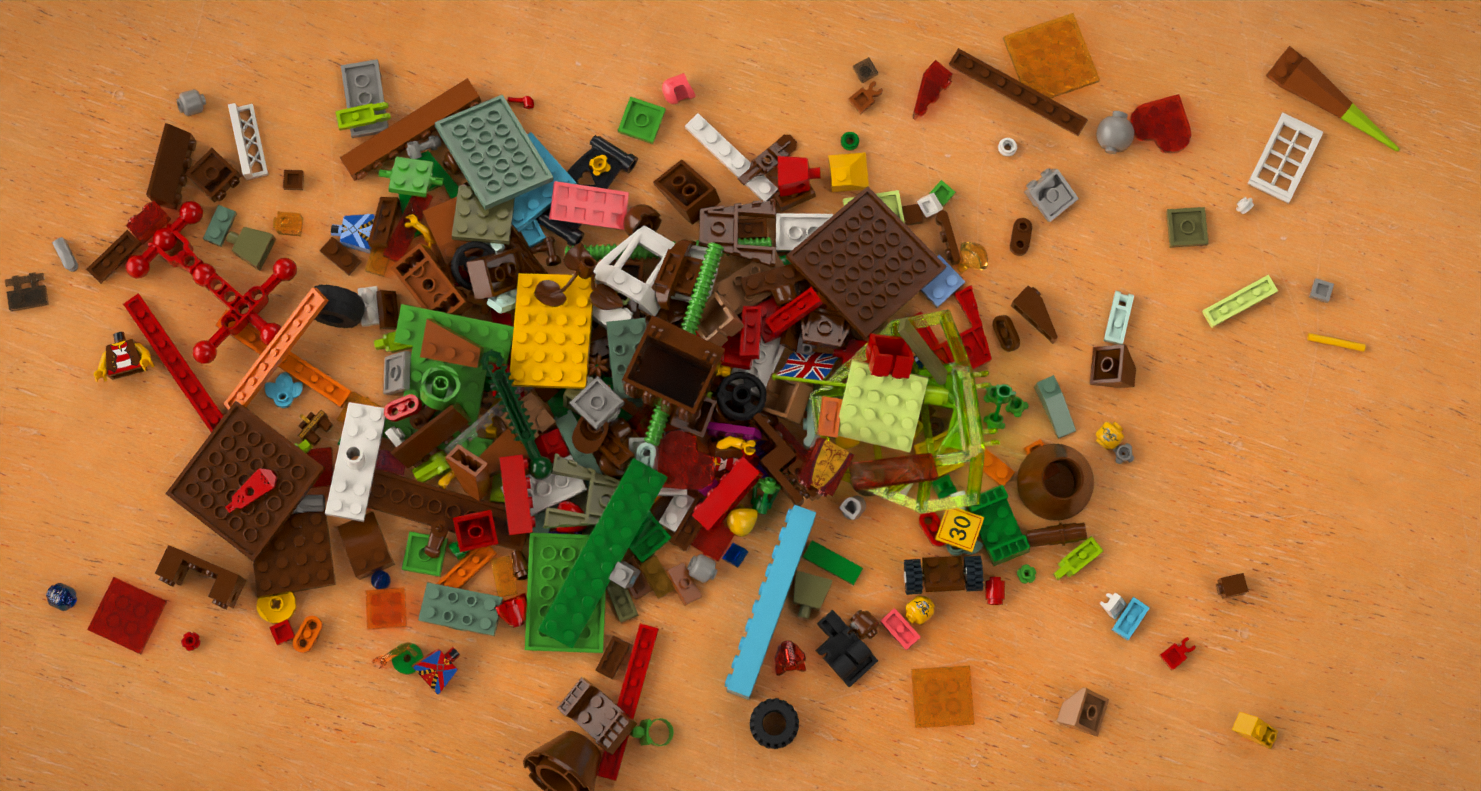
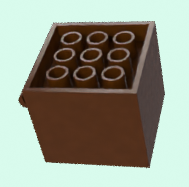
[622,315,725,423]

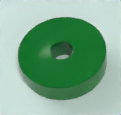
[392,643,424,675]

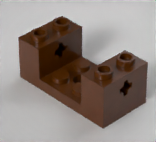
[155,545,247,610]

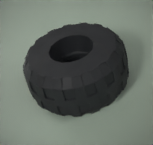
[314,284,365,328]

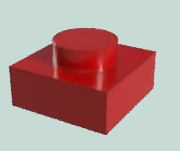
[269,619,295,646]

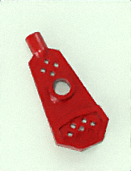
[225,468,277,513]

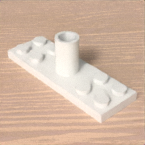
[325,402,386,522]

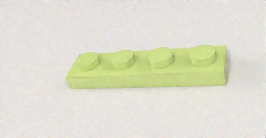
[1202,275,1278,328]

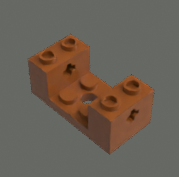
[391,243,474,316]

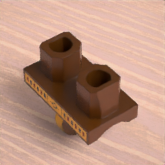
[298,410,333,446]

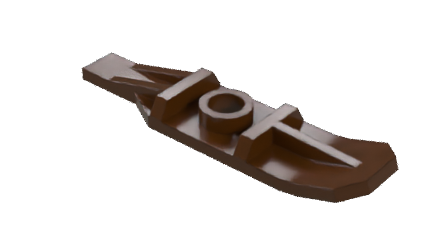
[738,135,797,185]

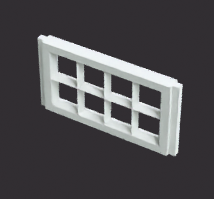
[1248,112,1323,204]

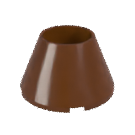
[1017,444,1094,521]
[523,731,601,791]

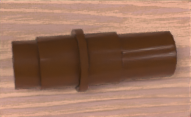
[1026,522,1087,547]

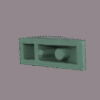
[1034,375,1076,439]

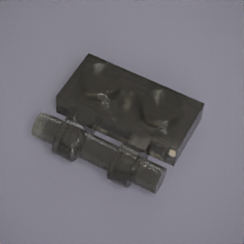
[5,272,49,312]

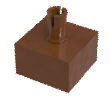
[666,397,717,437]

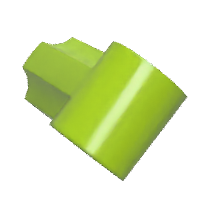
[412,451,452,483]

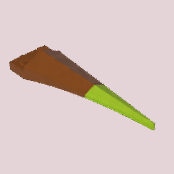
[1266,46,1400,151]

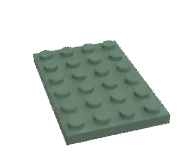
[435,95,553,210]

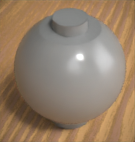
[1096,111,1134,154]

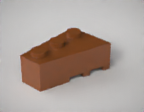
[420,318,484,368]

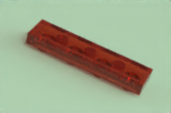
[383,194,433,262]

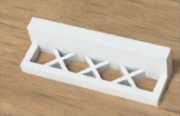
[228,103,269,180]

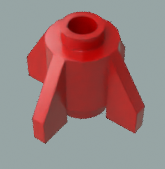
[496,593,527,628]

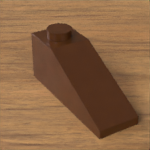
[1011,286,1058,344]

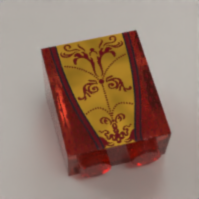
[796,435,855,497]

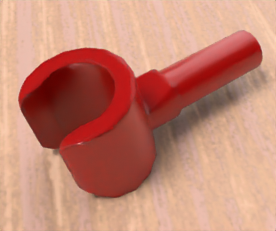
[508,96,534,109]

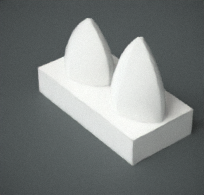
[358,286,380,327]

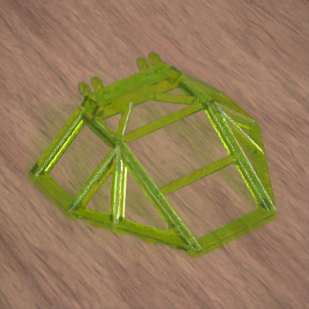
[809,310,1000,514]

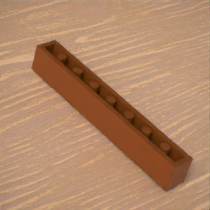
[340,78,481,181]

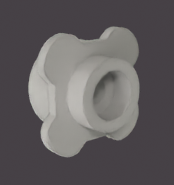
[1113,443,1134,464]

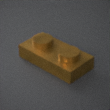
[640,556,675,599]

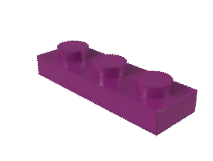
[706,422,762,441]

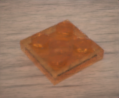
[365,587,407,630]

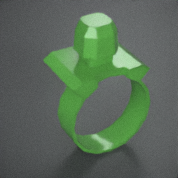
[630,718,674,747]

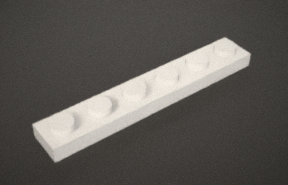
[685,113,778,202]

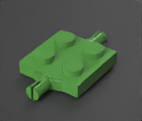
[379,157,444,197]

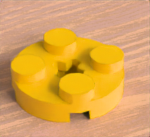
[257,592,297,624]

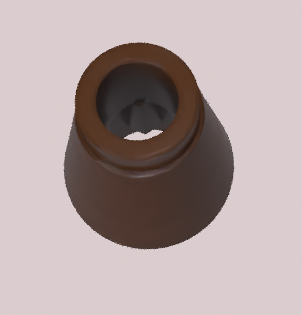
[511,551,528,581]

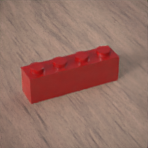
[499,454,536,535]
[692,457,764,532]

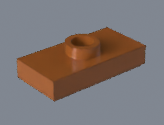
[666,563,702,606]

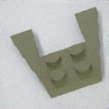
[543,453,620,528]

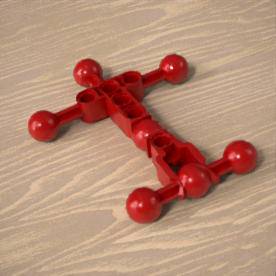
[126,201,297,364]

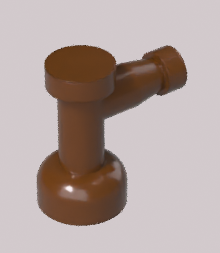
[531,237,561,266]

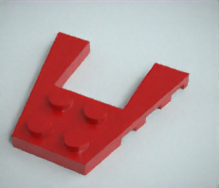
[908,285,992,375]

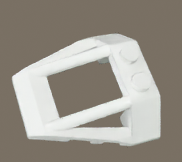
[594,226,675,316]

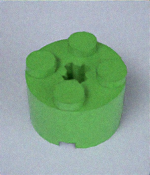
[420,365,460,411]

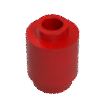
[985,577,1005,605]

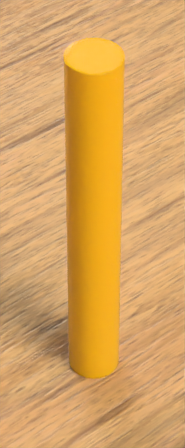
[1307,333,1366,352]

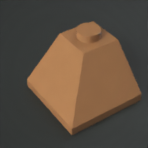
[1057,687,1109,737]

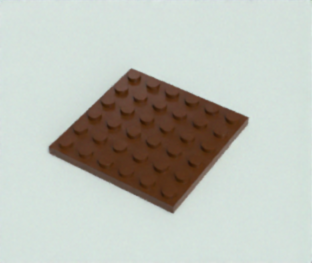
[786,186,947,339]
[165,401,326,562]

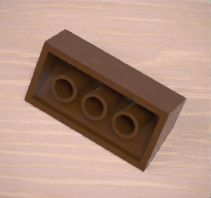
[146,123,196,210]
[391,402,472,468]

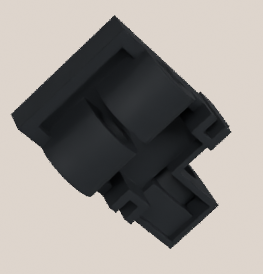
[815,610,878,687]

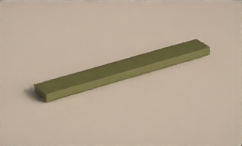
[569,491,639,623]

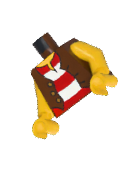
[94,332,155,382]
[698,436,756,483]

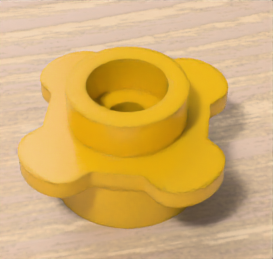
[589,155,611,176]

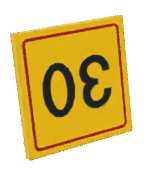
[935,505,984,553]

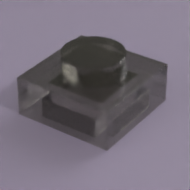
[853,57,878,83]

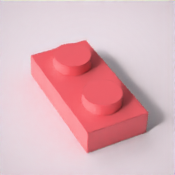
[880,608,921,650]

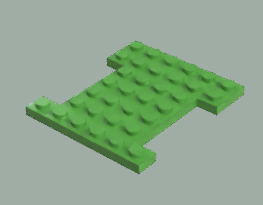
[382,304,514,457]

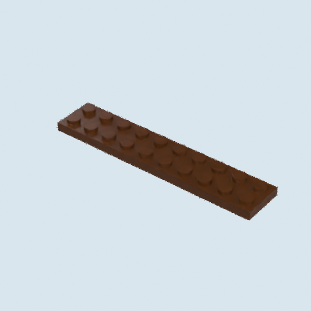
[367,469,528,552]

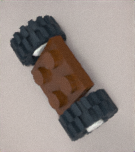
[904,556,983,595]

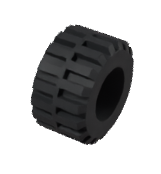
[750,698,799,749]

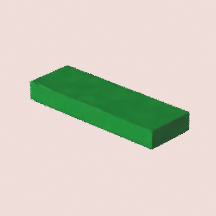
[803,540,863,586]

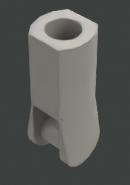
[52,237,78,272]

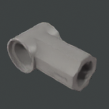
[291,495,325,515]

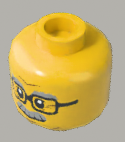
[1095,421,1124,450]
[905,595,935,625]

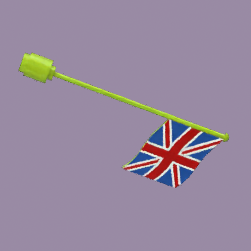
[772,351,948,406]

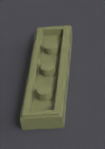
[898,317,947,385]

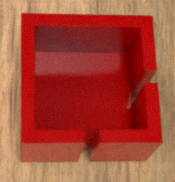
[865,334,914,379]

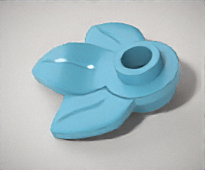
[265,372,303,408]

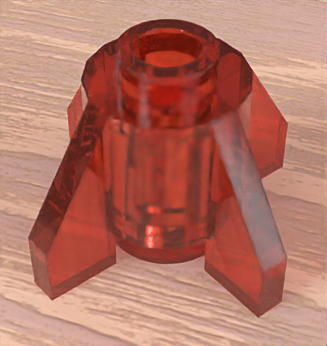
[775,640,806,676]

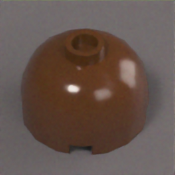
[623,204,662,236]

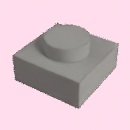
[1309,278,1334,303]

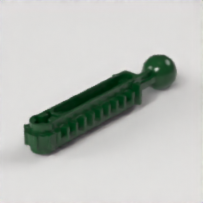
[480,349,553,480]

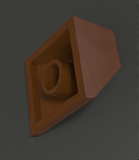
[1090,344,1136,388]

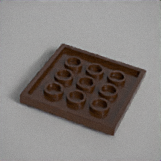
[253,509,336,598]

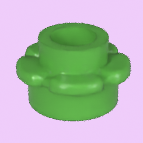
[1017,564,1036,584]

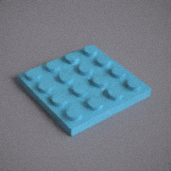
[512,132,577,232]

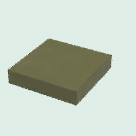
[1166,207,1209,248]

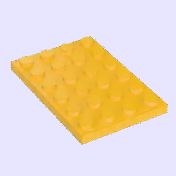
[509,273,596,389]

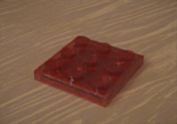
[87,577,167,654]

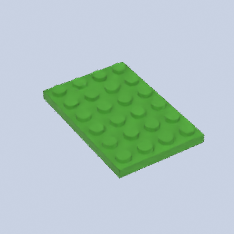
[525,533,606,653]

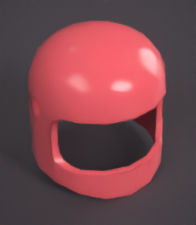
[662,73,696,104]

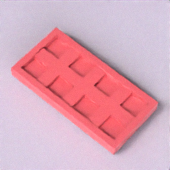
[549,181,629,230]

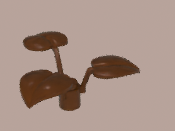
[534,242,624,310]

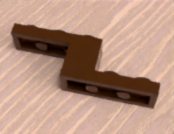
[753,413,804,506]

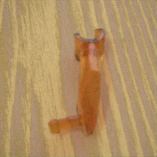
[372,642,417,669]

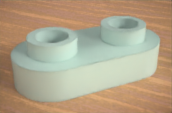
[636,443,656,468]

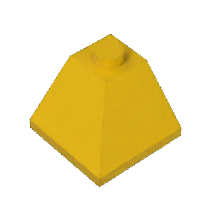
[828,152,869,192]

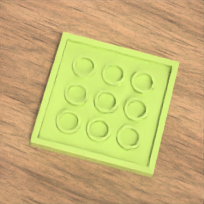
[838,360,928,452]

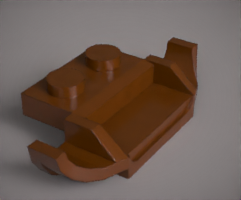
[654,239,703,310]

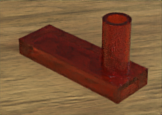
[760,422,814,470]

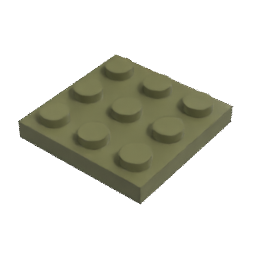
[452,185,515,244]

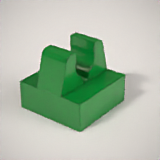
[931,474,957,501]

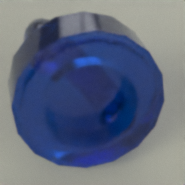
[371,570,391,590]

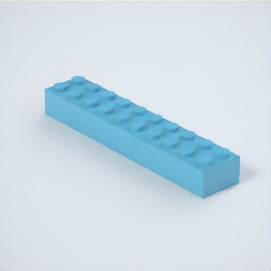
[725,505,816,700]

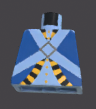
[331,214,375,254]

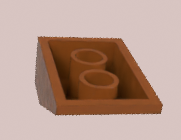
[422,197,481,264]

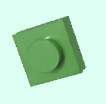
[929,180,956,207]

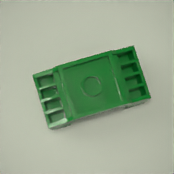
[965,485,1030,566]

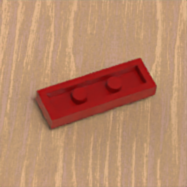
[765,287,823,336]
[739,306,763,360]

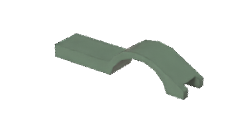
[553,410,603,488]

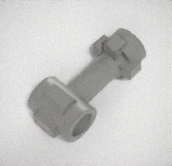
[406,135,441,159]

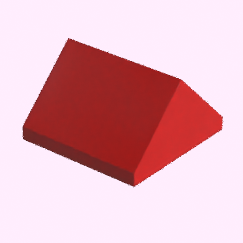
[453,510,498,552]

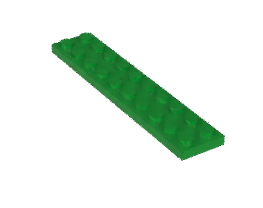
[538,458,668,649]

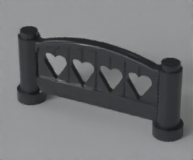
[536,135,638,247]

